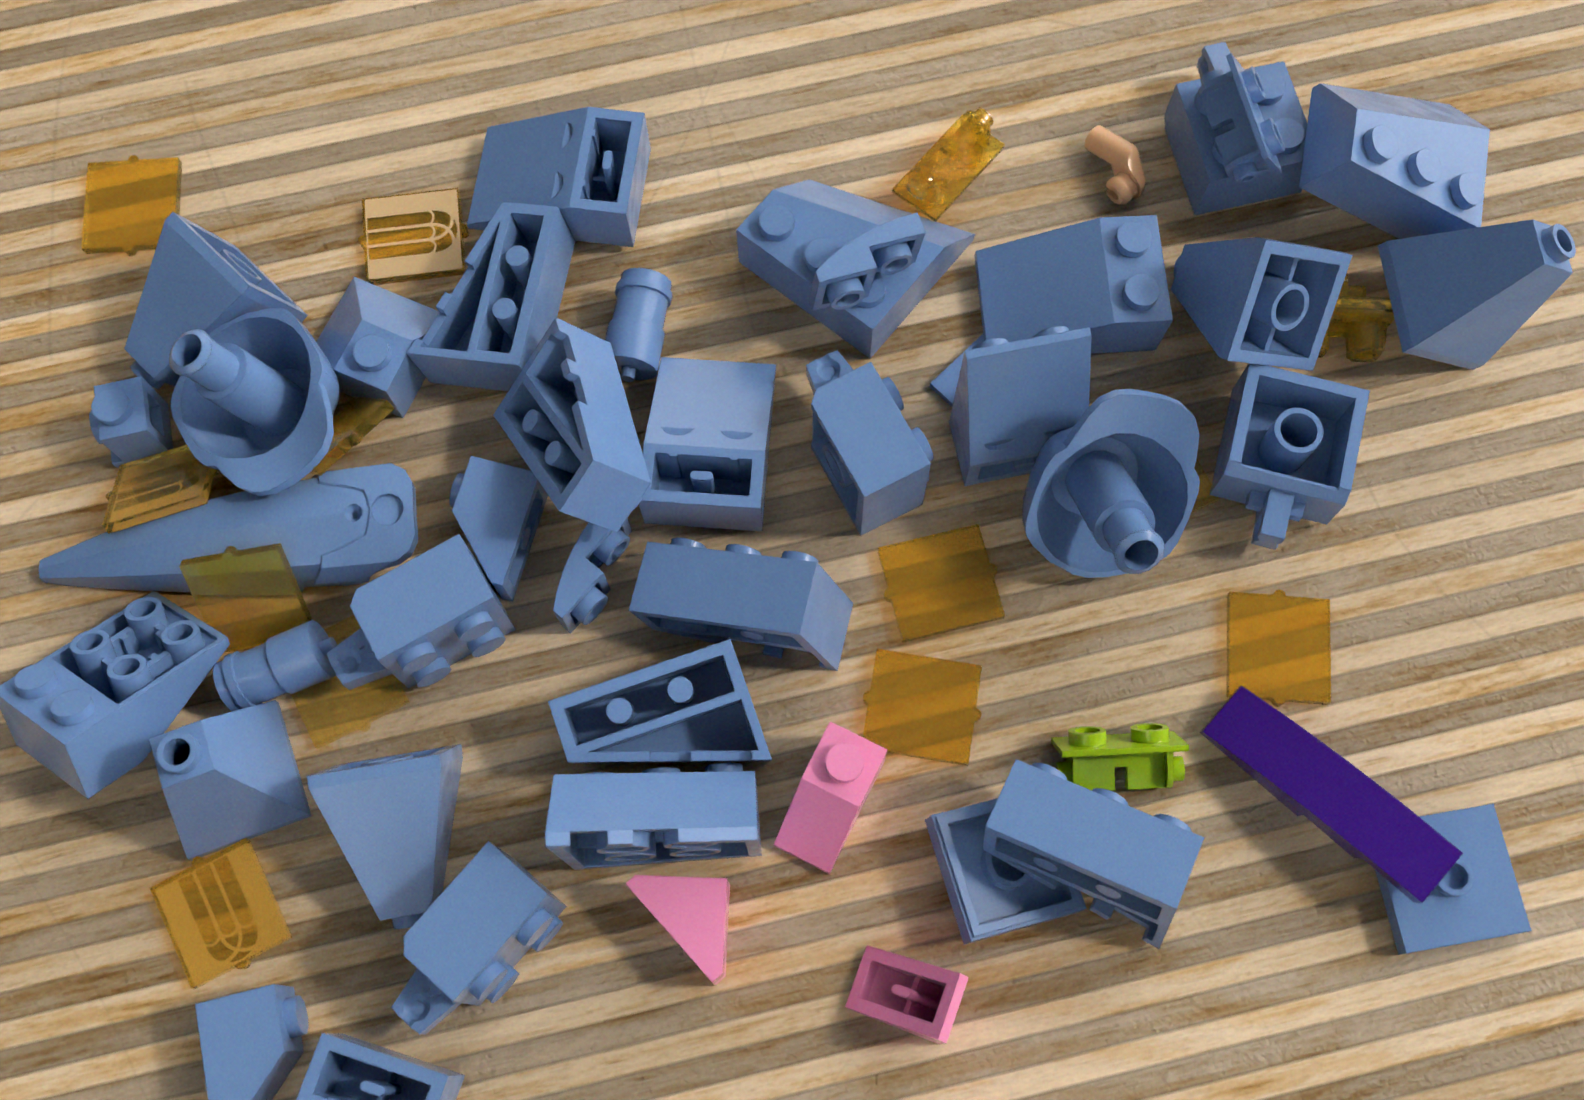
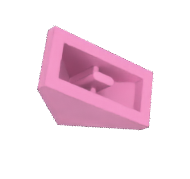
[626,875,730,985]
[845,945,969,1044]

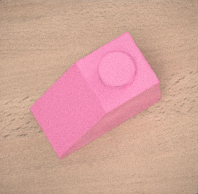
[774,722,888,874]

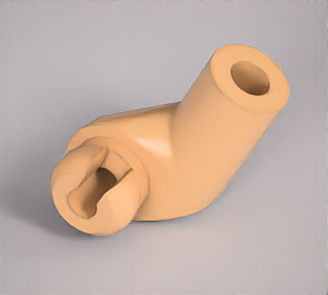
[1085,125,1146,205]

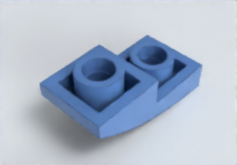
[809,212,926,311]
[553,518,632,633]

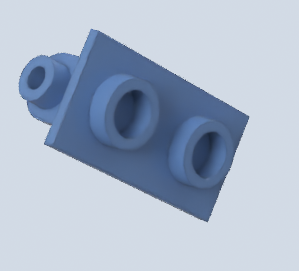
[1198,53,1285,184]

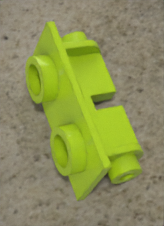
[1051,723,1189,791]

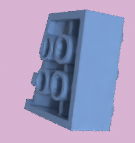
[1299,83,1490,239]
[736,179,975,359]
[545,763,762,870]

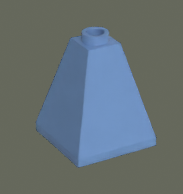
[124,211,308,389]
[1378,219,1576,370]
[1171,237,1353,371]
[149,700,312,861]
[307,744,463,929]

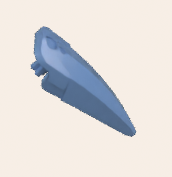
[39,463,418,592]

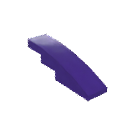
[1200,686,1463,903]

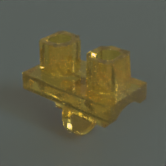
[1318,273,1395,363]

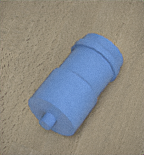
[605,268,672,382]
[213,620,337,711]

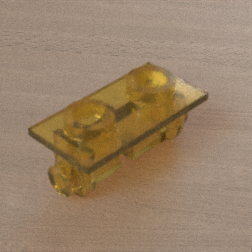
[892,108,1005,222]

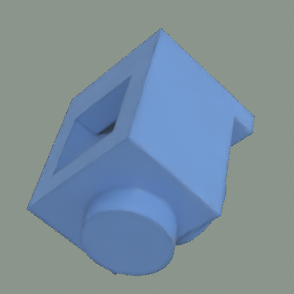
[89,376,174,468]

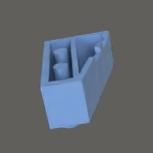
[406,202,575,391]
[493,317,651,532]
[628,537,853,671]
[548,639,772,764]
[983,759,1205,949]

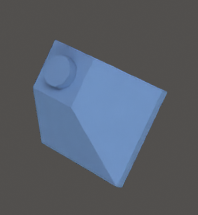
[317,277,439,418]

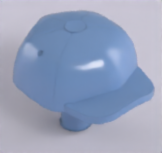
[169,308,339,496]
[1022,389,1200,578]

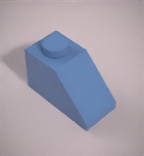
[449,456,548,602]
[195,984,309,1100]

